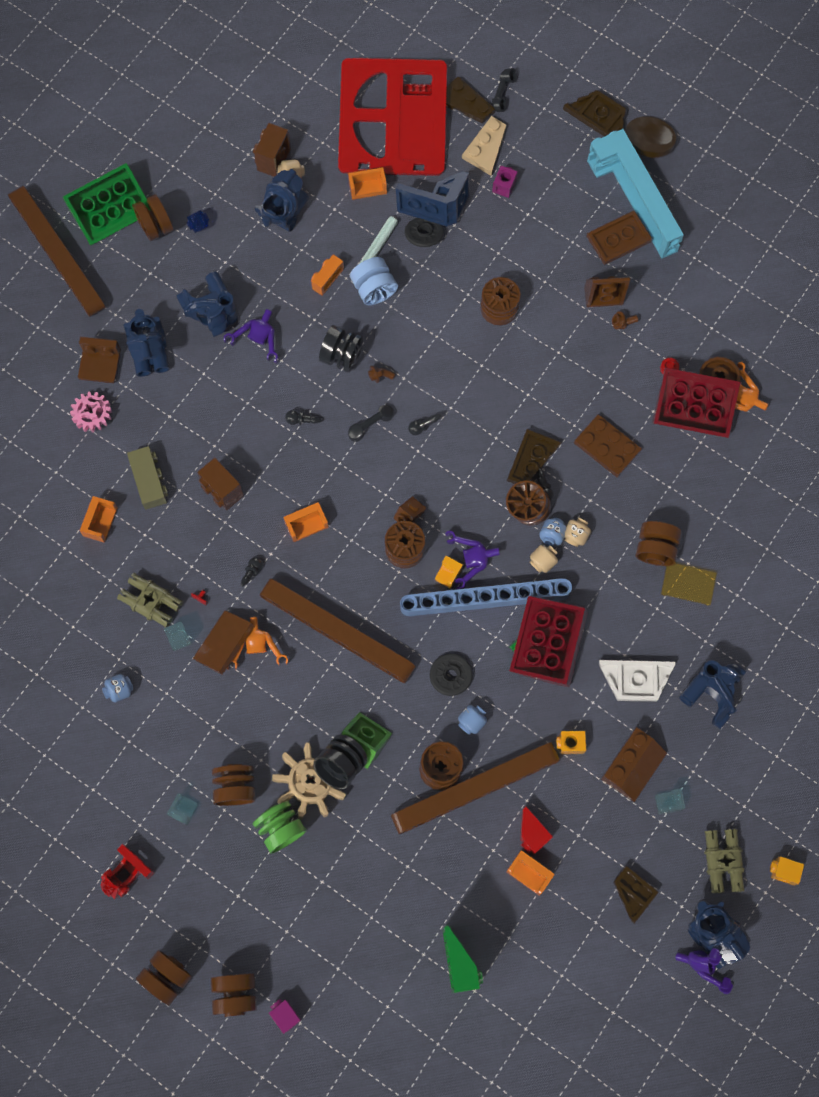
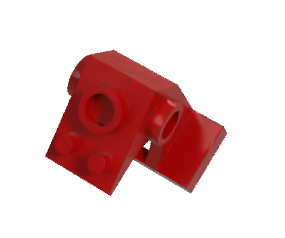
[100,844,154,899]

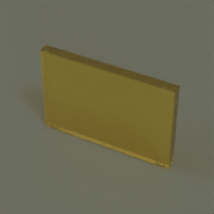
[661,564,717,606]

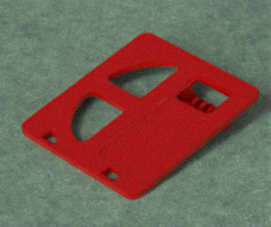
[338,58,447,176]

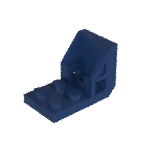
[396,171,469,226]

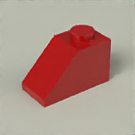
[520,807,553,855]

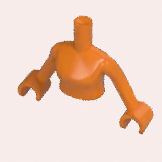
[735,362,769,411]
[227,617,289,670]

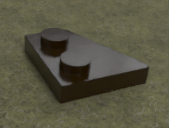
[613,866,659,924]

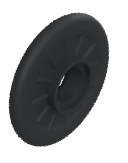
[405,218,444,247]
[430,654,473,696]

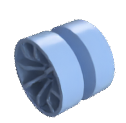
[350,257,398,306]

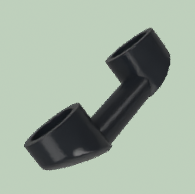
[492,68,516,112]
[348,405,394,442]

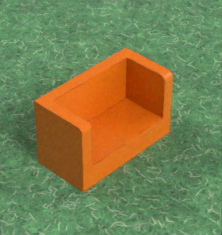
[348,167,387,200]
[80,496,118,543]
[283,502,329,542]
[506,850,555,896]

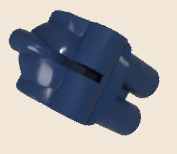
[255,169,309,232]
[176,271,238,337]
[123,309,169,377]
[679,660,747,729]
[687,901,750,969]

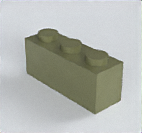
[127,446,169,510]

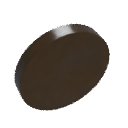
[625,117,676,158]

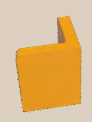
[435,556,463,589]

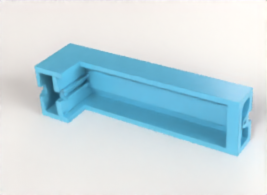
[587,129,684,258]

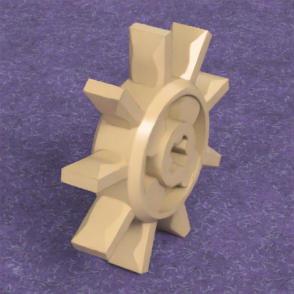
[272,743,346,819]

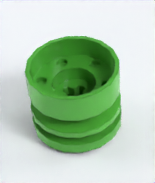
[253,801,307,854]

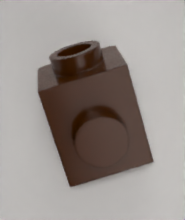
[394,496,426,523]

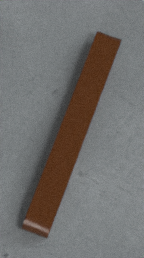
[7,186,106,317]
[259,578,416,683]
[391,742,560,834]

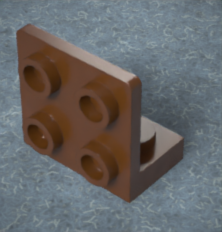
[78,337,121,383]

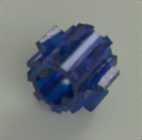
[186,210,210,233]

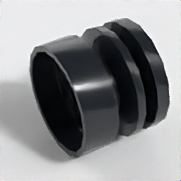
[319,325,363,373]
[313,735,368,790]

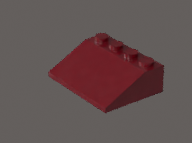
[652,368,740,438]
[509,596,588,688]

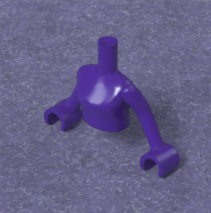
[223,309,279,364]
[445,531,500,590]
[675,948,733,994]

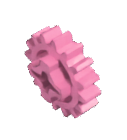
[70,392,112,432]

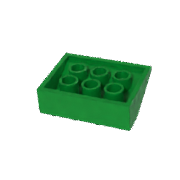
[62,163,149,246]
[442,926,483,993]

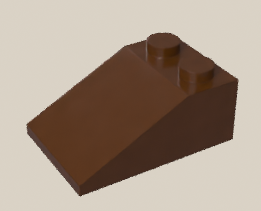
[584,276,630,307]

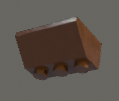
[601,727,667,802]

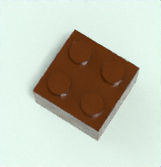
[253,123,291,177]
[197,457,244,511]

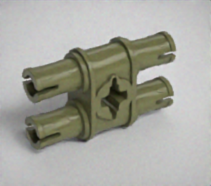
[117,573,183,628]
[704,829,745,893]

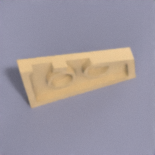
[462,116,506,176]

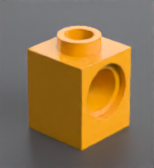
[556,731,586,754]
[770,857,804,886]

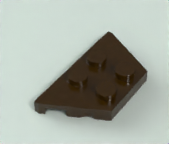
[563,90,626,137]

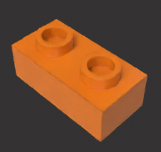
[311,254,344,296]

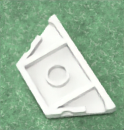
[599,660,675,702]

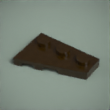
[446,76,495,124]
[507,429,561,484]

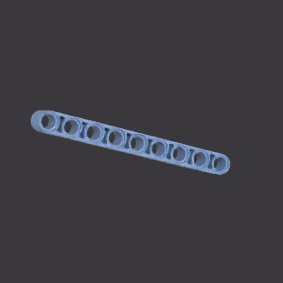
[400,579,572,616]

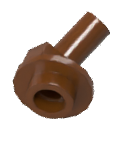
[612,311,639,330]
[368,366,395,383]

